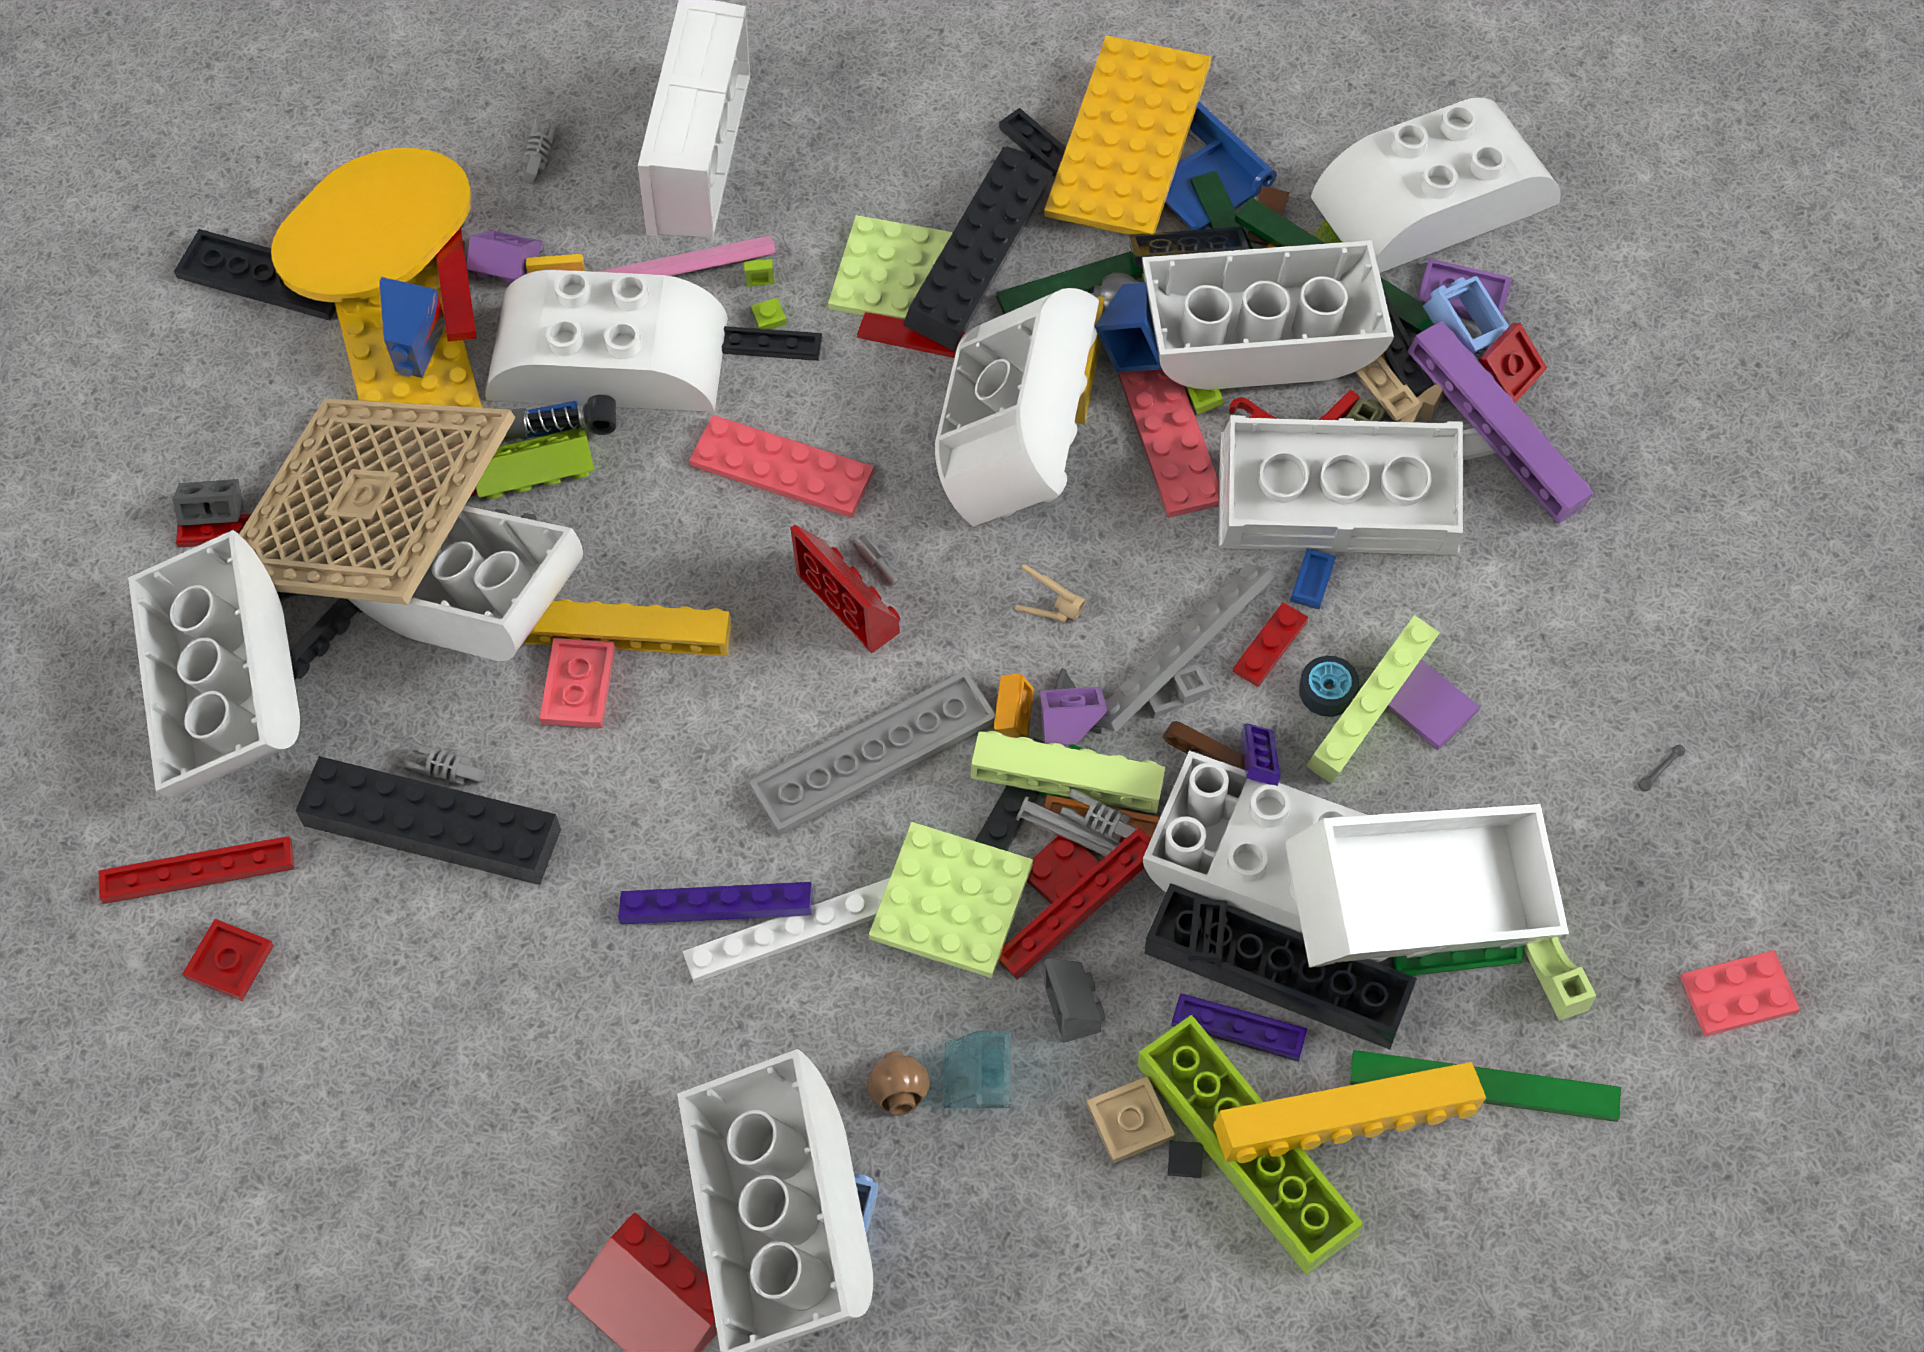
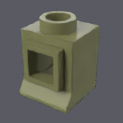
[1345,397,1386,422]

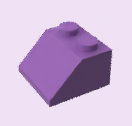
[466,230,543,283]

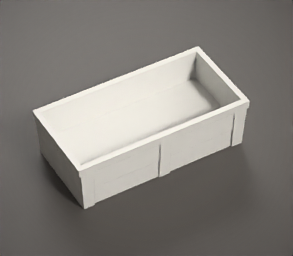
[638,0,750,238]
[1218,415,1463,555]
[1285,804,1569,967]

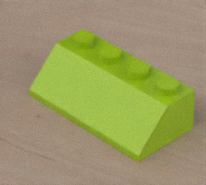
[476,427,595,500]

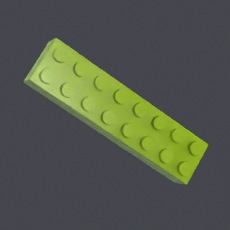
[1137,1015,1364,1276]

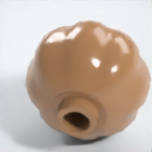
[867,1051,930,1116]

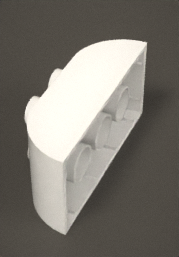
[1311,98,1561,273]
[1142,240,1394,390]
[485,270,728,412]
[348,497,583,661]
[128,530,300,796]
[677,1049,873,1352]

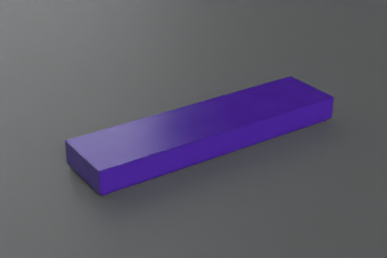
[1241,723,1281,786]
[1171,993,1308,1062]

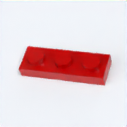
[1233,602,1308,687]

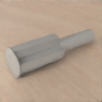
[853,534,898,585]

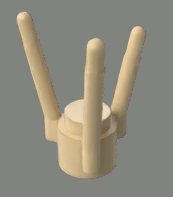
[1015,564,1086,623]

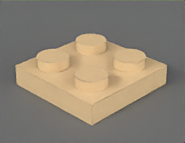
[1086,1076,1175,1164]

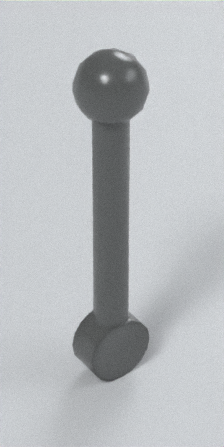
[1639,745,1685,791]

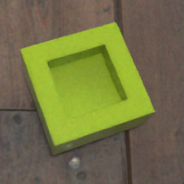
[744,259,775,287]
[751,297,787,329]

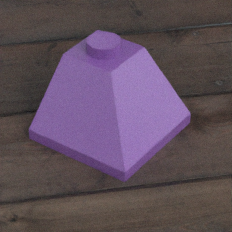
[1039,686,1107,748]

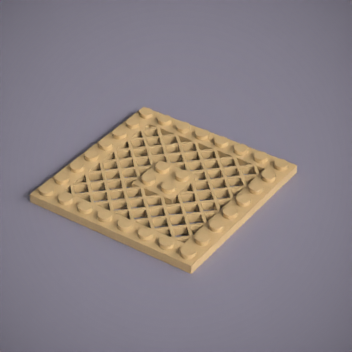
[239,398,515,605]

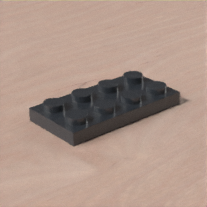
[1129,227,1249,269]

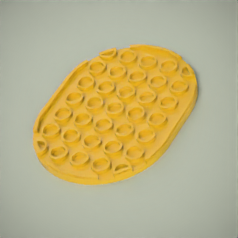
[271,148,472,302]

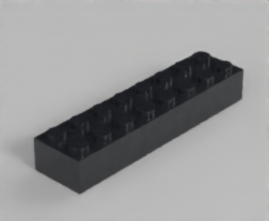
[903,147,1053,351]
[295,756,561,885]
[1144,883,1417,1050]

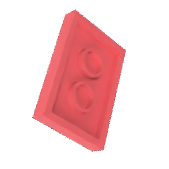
[539,638,615,728]
[1680,950,1800,1037]

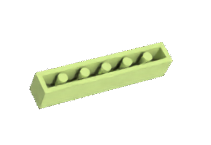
[1306,615,1440,784]
[970,731,1165,814]

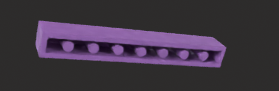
[1408,321,1594,524]

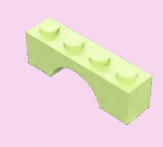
[1523,937,1597,1021]

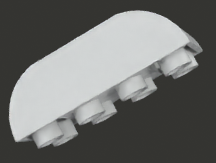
[935,288,1099,527]
[1143,750,1388,963]

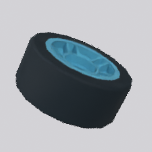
[1299,656,1359,717]

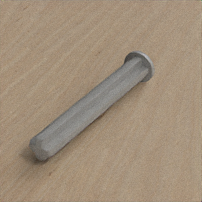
[1016,796,1121,856]

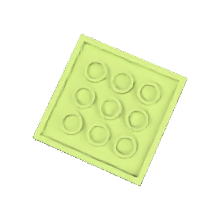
[828,215,953,320]
[869,822,1033,978]

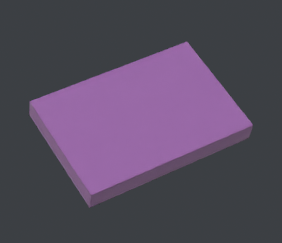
[1417,258,1512,321]
[1386,660,1480,750]

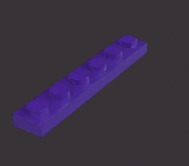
[618,882,813,925]

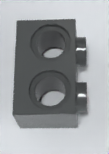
[172,479,243,526]

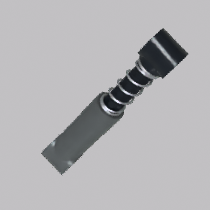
[430,395,616,446]

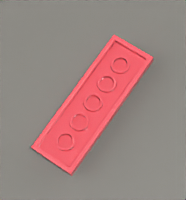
[1118,369,1219,518]
[689,415,874,518]

